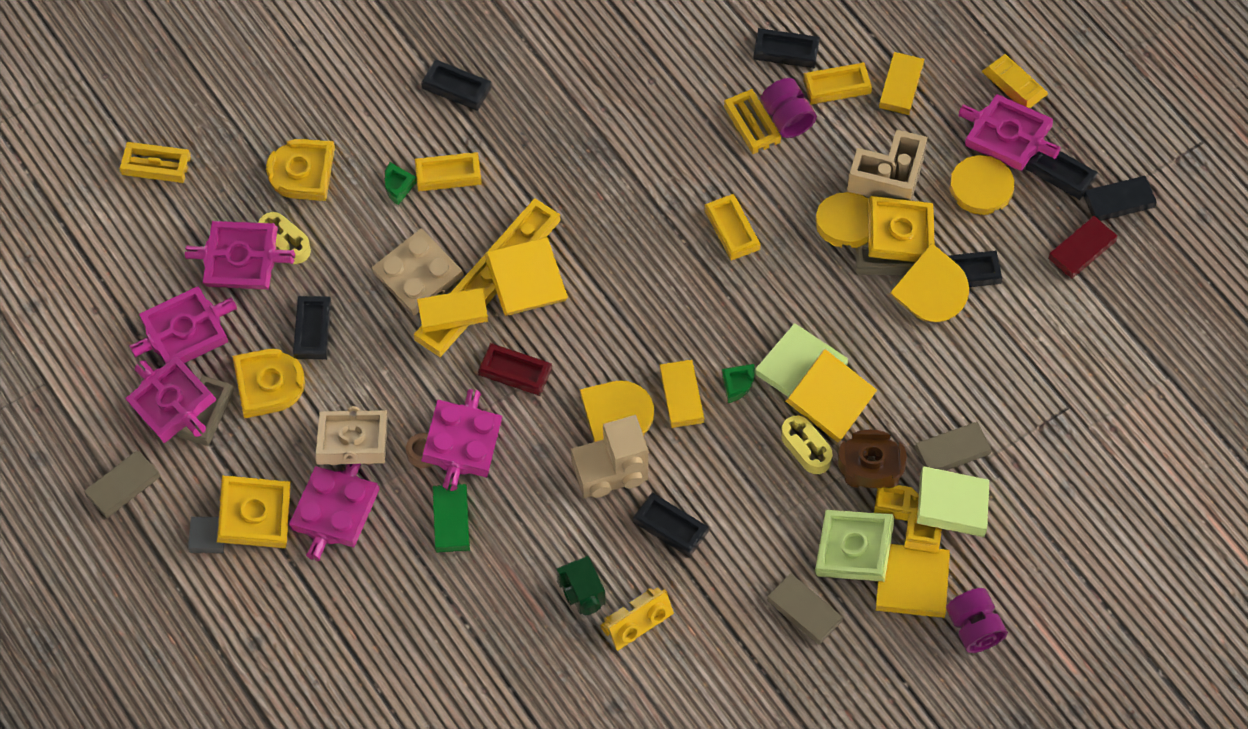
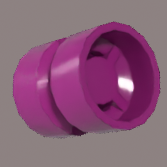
[760,78,817,138]
[946,588,1008,653]

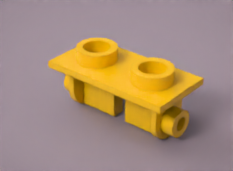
[600,587,674,651]

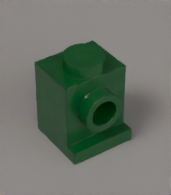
[556,556,606,616]

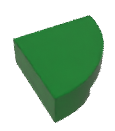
[384,162,417,205]
[721,364,755,403]

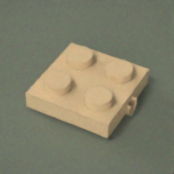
[371,228,464,316]
[316,406,388,465]

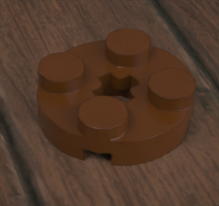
[838,429,907,488]

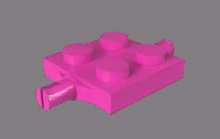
[958,94,1061,171]
[185,221,295,290]
[129,286,237,365]
[125,356,216,443]
[421,389,503,491]
[289,464,380,561]

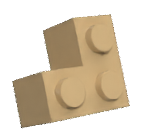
[847,129,928,201]
[571,415,649,499]

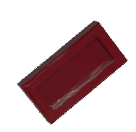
[1048,216,1118,279]
[478,343,552,396]

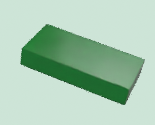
[433,484,470,553]

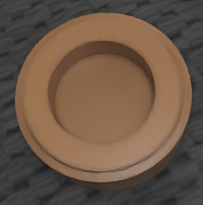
[406,433,434,468]

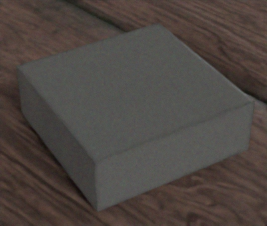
[188,517,225,553]

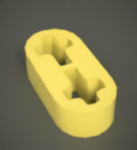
[258,212,311,264]
[781,415,833,474]

